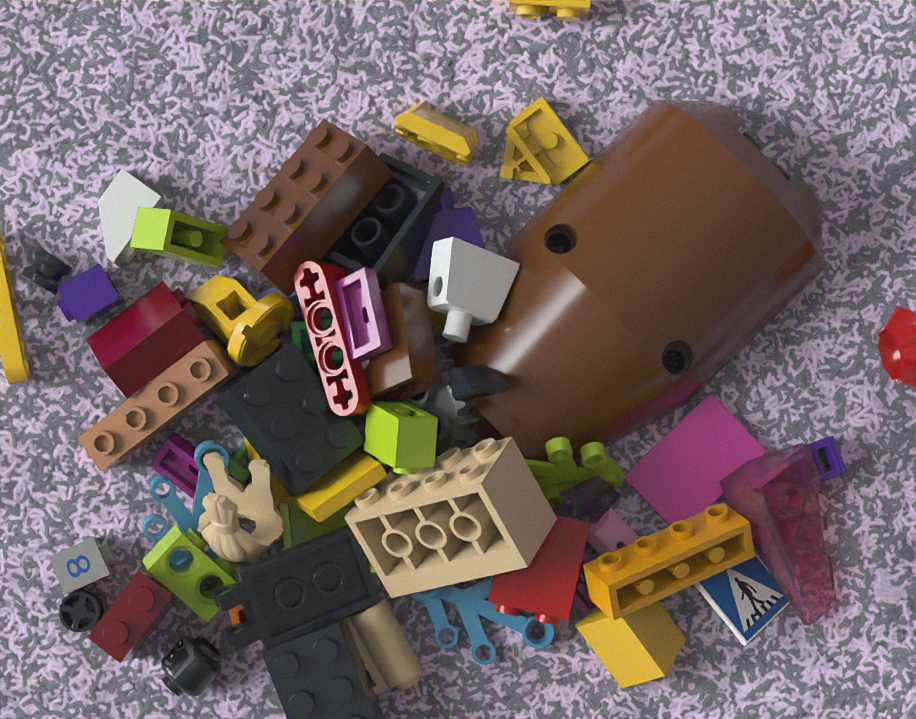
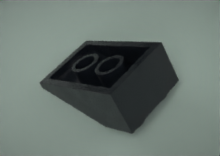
[322,152,445,293]

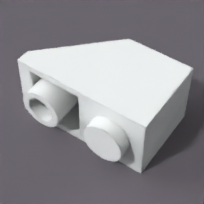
[98,169,166,267]

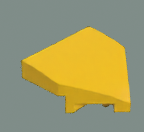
[500,96,592,185]

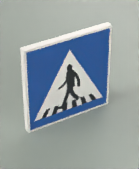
[694,552,793,646]

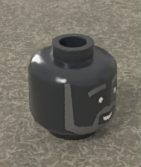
[161,635,222,696]

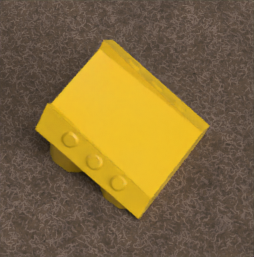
[394,100,480,168]

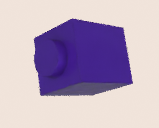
[57,263,125,326]

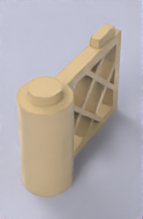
[346,597,424,695]

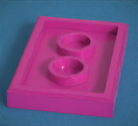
[625,393,767,526]

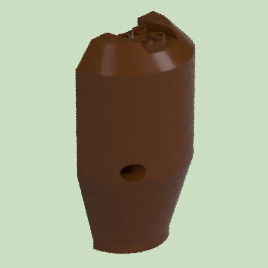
[445,100,823,464]

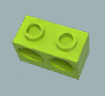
[142,524,238,623]

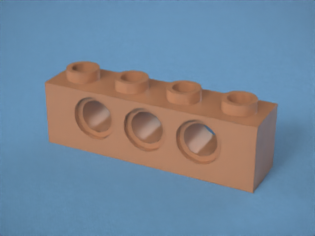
[77,339,241,471]

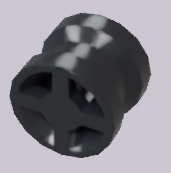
[21,247,73,296]
[59,591,104,633]

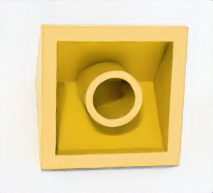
[575,601,686,688]

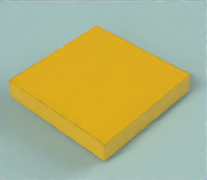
[287,449,387,522]

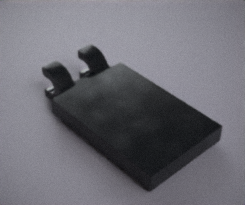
[211,524,381,650]

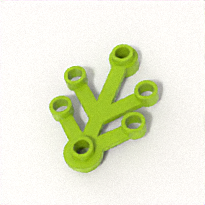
[525,437,625,509]

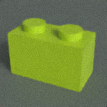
[130,207,228,268]
[364,401,438,475]

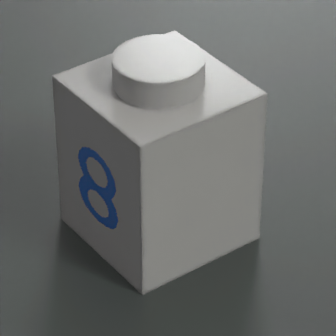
[48,537,117,595]

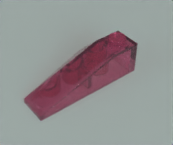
[719,443,837,626]

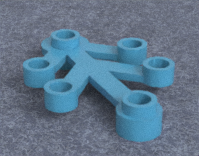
[142,440,247,589]
[409,578,554,665]

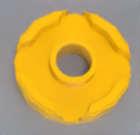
[227,292,295,367]

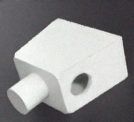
[427,237,520,342]

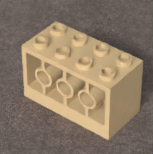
[344,437,557,598]

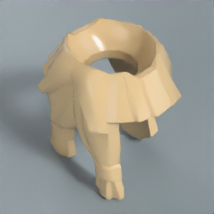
[196,452,284,562]

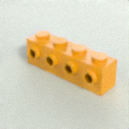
[583,502,755,621]

